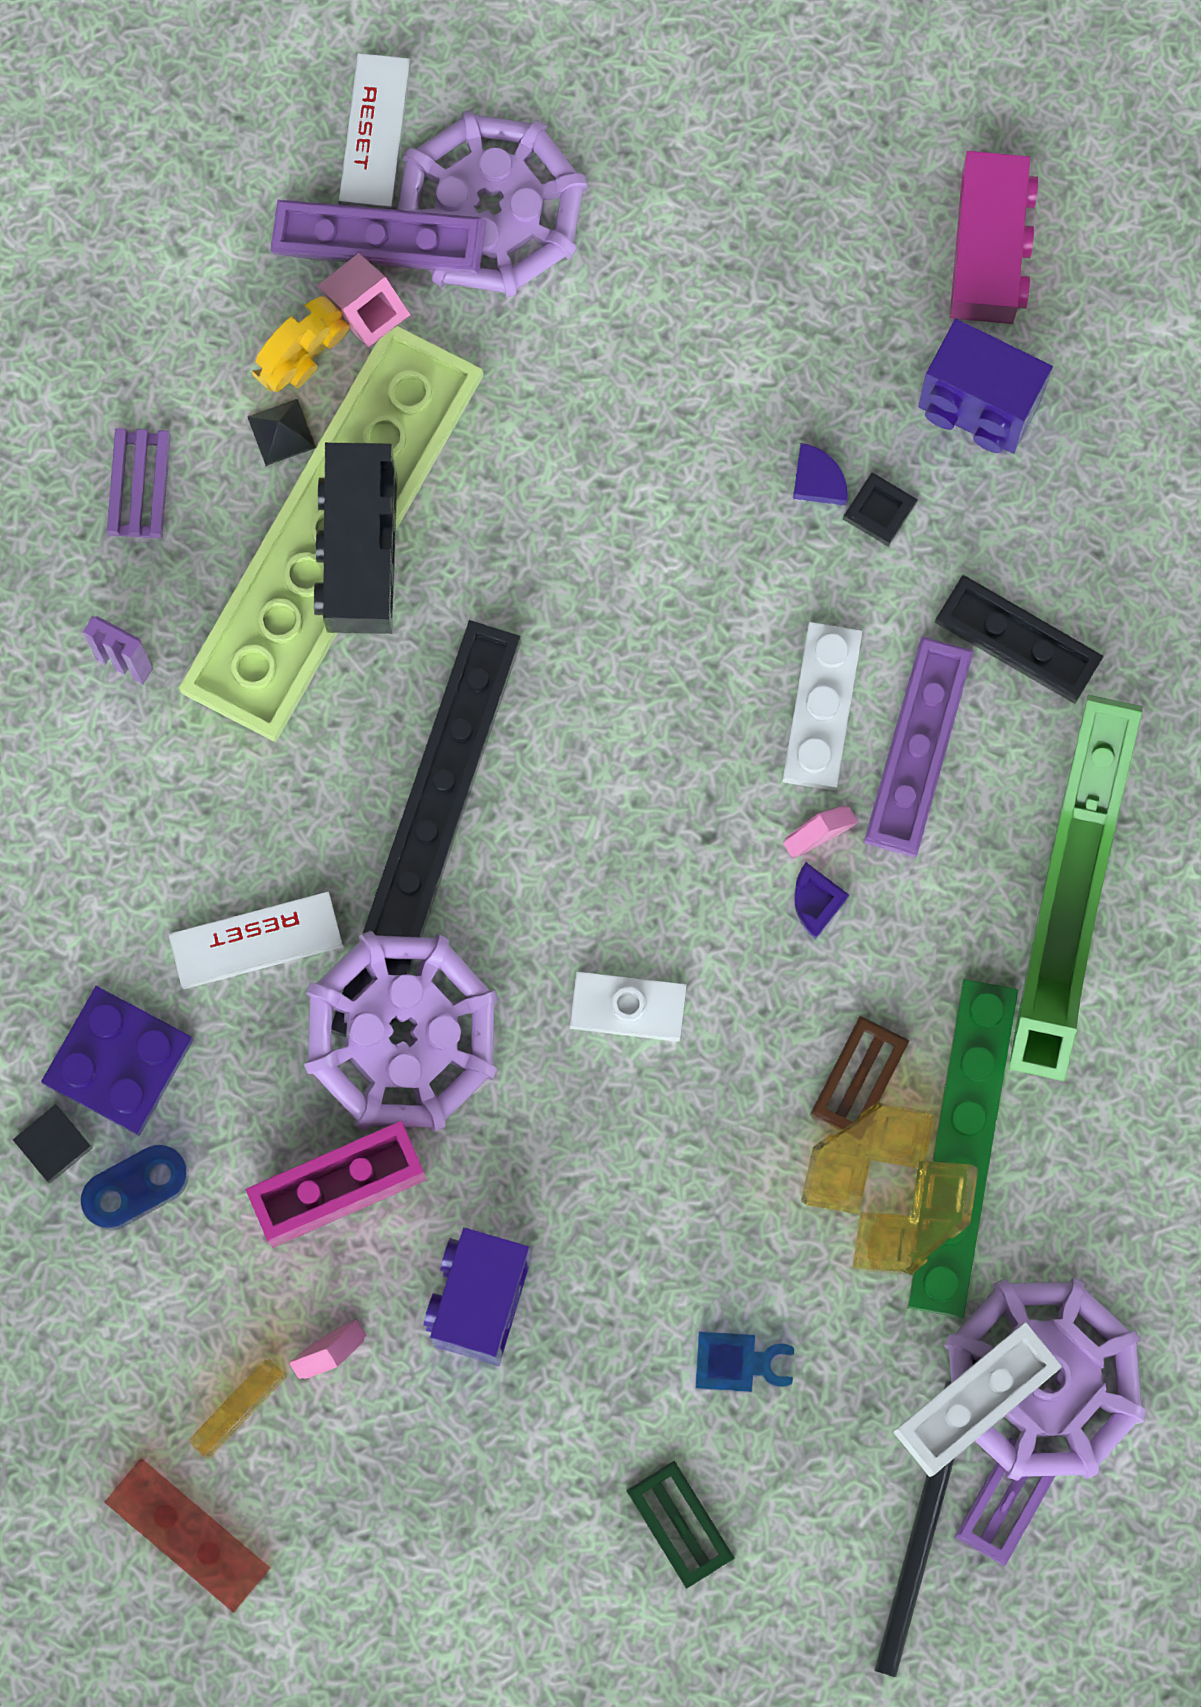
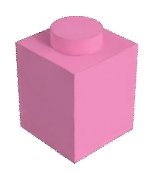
[317,253,410,348]

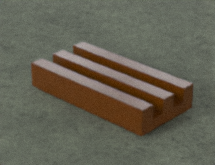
[810,1016,910,1141]

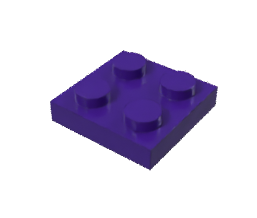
[41,986,194,1136]

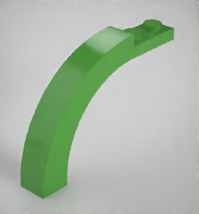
[1009,695,1143,1082]

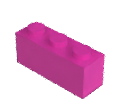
[949,151,1038,324]
[245,1120,427,1248]

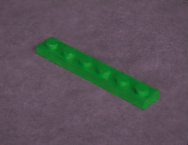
[907,979,1018,1319]

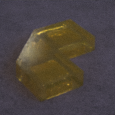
[801,1102,935,1214]
[853,1161,978,1275]

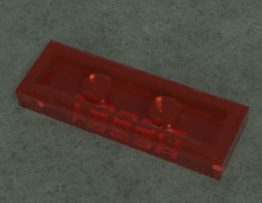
[104,1458,272,1613]

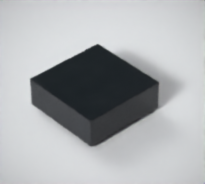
[843,472,918,547]
[13,1104,93,1184]

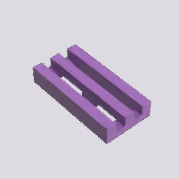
[107,428,171,538]
[83,616,153,685]
[955,1437,1055,1566]

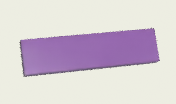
[270,199,486,274]
[864,636,974,858]

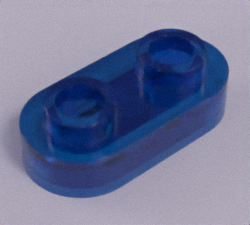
[81,1145,189,1230]

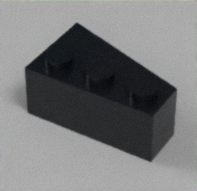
[314,442,398,634]

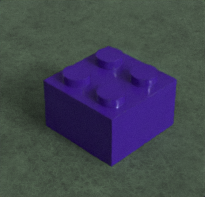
[918,318,1053,454]
[423,1227,532,1366]

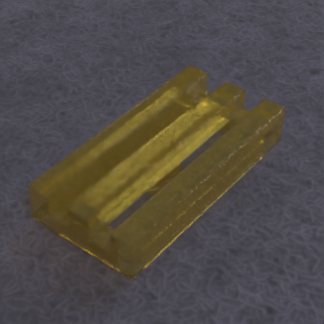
[189,1359,288,1459]

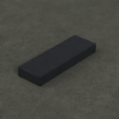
[934,575,1104,704]

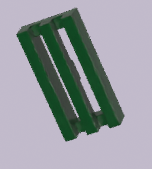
[626,1460,735,1589]

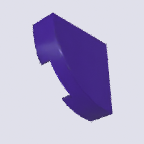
[793,443,848,506]
[794,862,849,940]

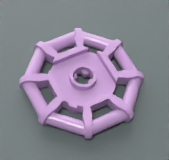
[397,110,588,297]
[304,931,499,1132]
[944,1278,1147,1481]

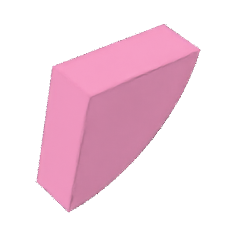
[783,806,858,859]
[289,1320,366,1379]

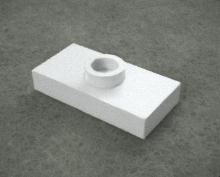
[570,972,687,1041]

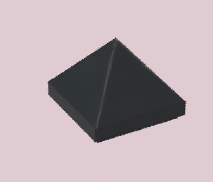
[248,399,316,466]

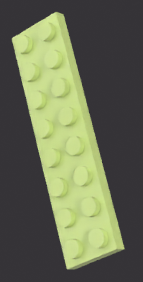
[179,326,483,742]

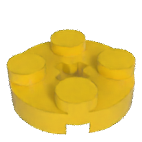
[252,296,350,392]

